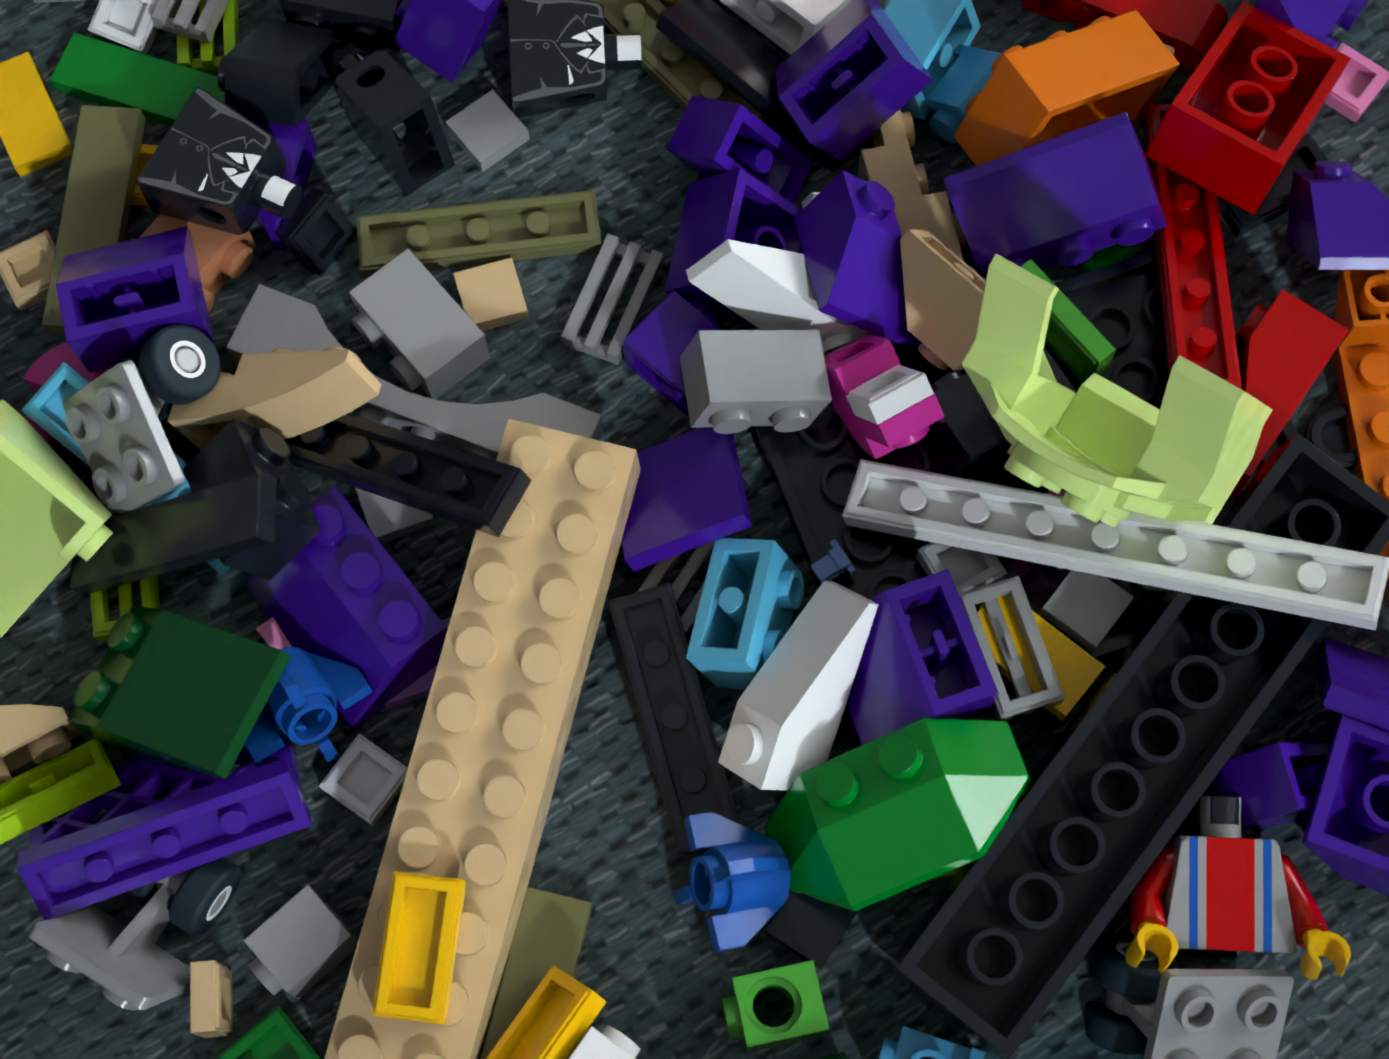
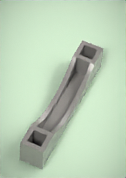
[226,284,604,460]

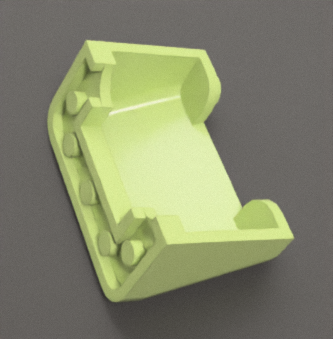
[0,400,114,638]

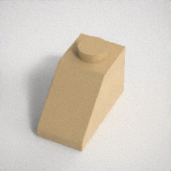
[900,229,986,371]

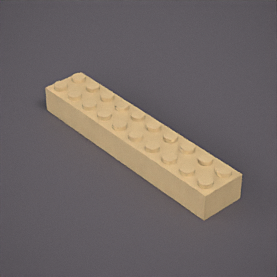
[324,418,641,1059]

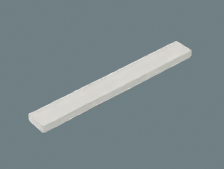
[842,459,1389,631]

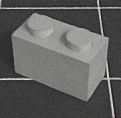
[349,249,490,399]
[680,329,832,434]

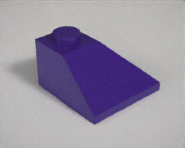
[1287,161,1389,270]
[794,170,920,349]

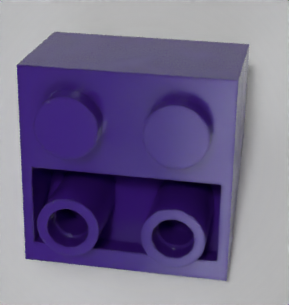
[394,0,503,83]
[775,0,933,160]
[56,226,214,373]
[845,569,999,746]

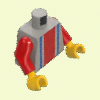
[1125,796,1351,980]

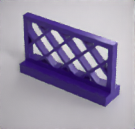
[17,735,312,920]

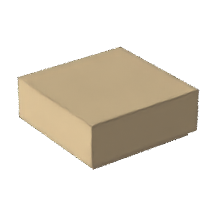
[0,230,56,311]
[453,257,529,331]
[190,960,233,1039]

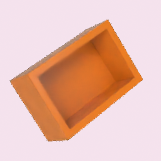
[953,10,1180,166]

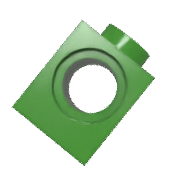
[721,960,829,1053]

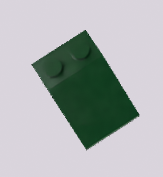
[67,606,291,779]

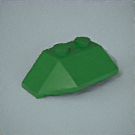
[764,718,1033,912]

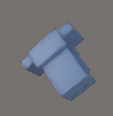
[810,539,857,584]

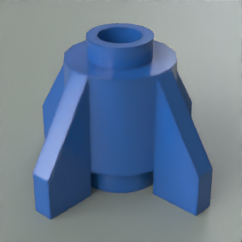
[244,647,373,764]
[674,812,791,953]

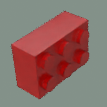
[1146,1,1351,215]

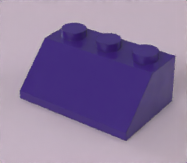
[943,111,1168,279]
[244,485,448,731]

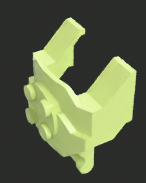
[961,254,1273,528]

